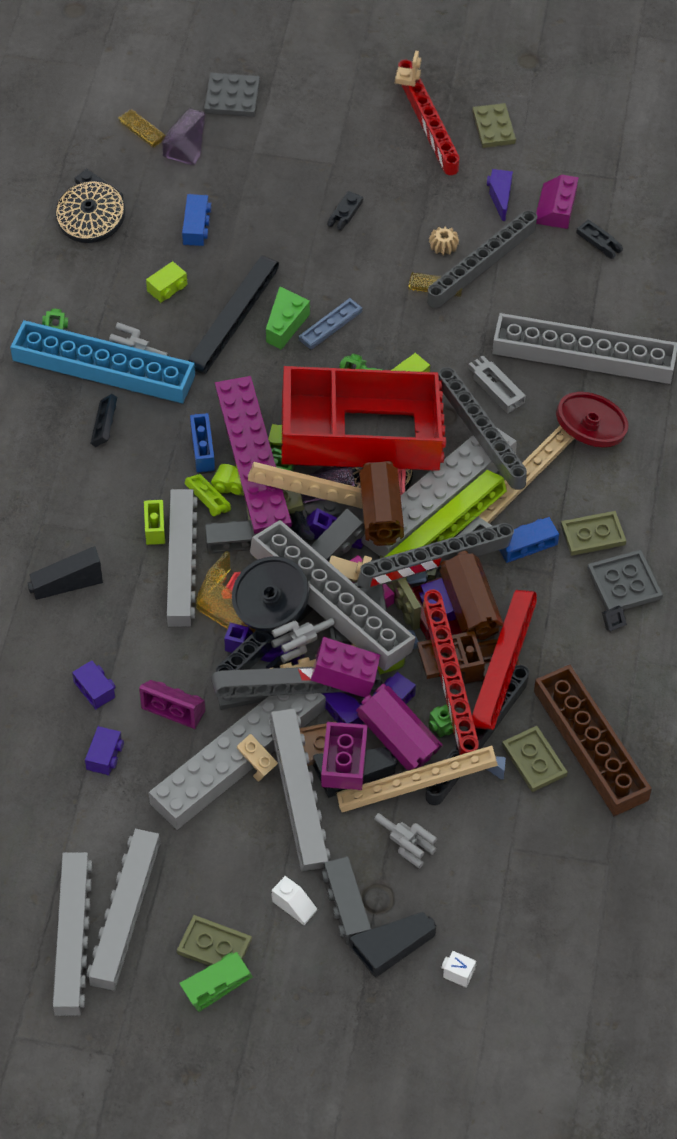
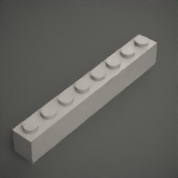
[167,489,198,627]
[269,708,330,872]
[87,829,160,991]
[53,853,93,1016]

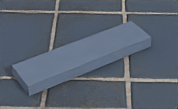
[299,298,362,350]

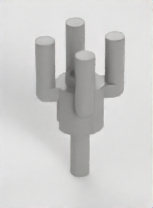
[109,322,168,356]
[271,618,335,663]
[374,813,437,869]

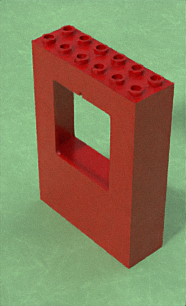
[281,366,446,470]

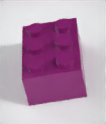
[311,637,380,698]
[321,722,367,790]

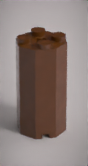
[360,461,404,546]
[440,551,503,640]

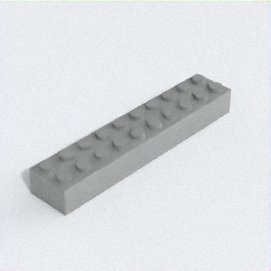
[492,313,677,384]
[361,428,516,557]
[249,520,416,671]
[149,693,326,830]

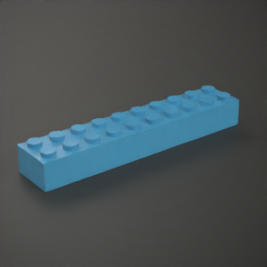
[10,320,195,404]

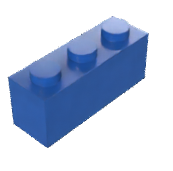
[182,194,211,246]
[190,413,215,473]
[499,517,559,563]

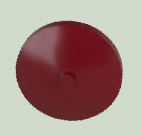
[556,392,628,447]

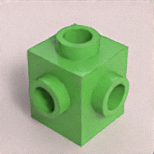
[42,309,68,330]
[340,354,367,369]
[428,704,457,737]

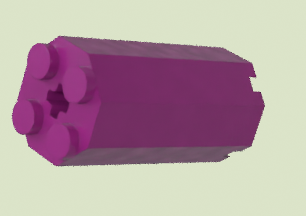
[356,684,443,771]

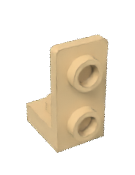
[395,51,421,86]
[329,556,372,582]
[236,734,278,782]

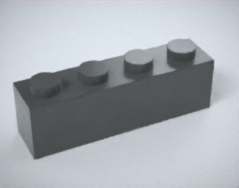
[311,509,365,562]
[205,520,258,554]
[321,857,371,944]

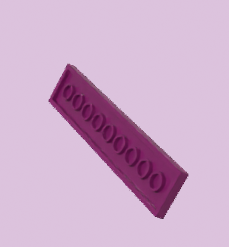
[215,376,292,534]

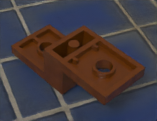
[417,631,520,684]

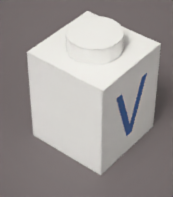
[442,951,476,988]

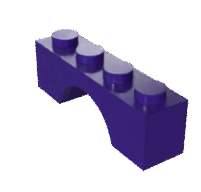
[224,623,305,665]

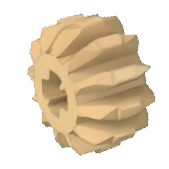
[429,226,459,256]

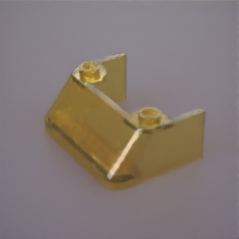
[196,551,256,633]

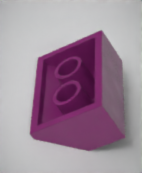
[536,175,579,229]
[139,680,205,729]

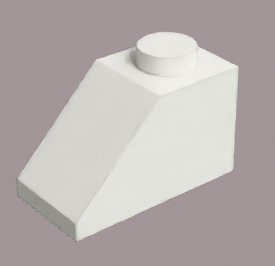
[272,876,317,925]

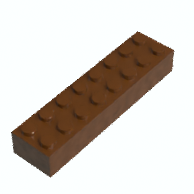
[534,664,652,816]

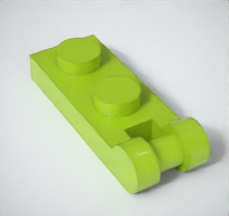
[184,474,231,516]

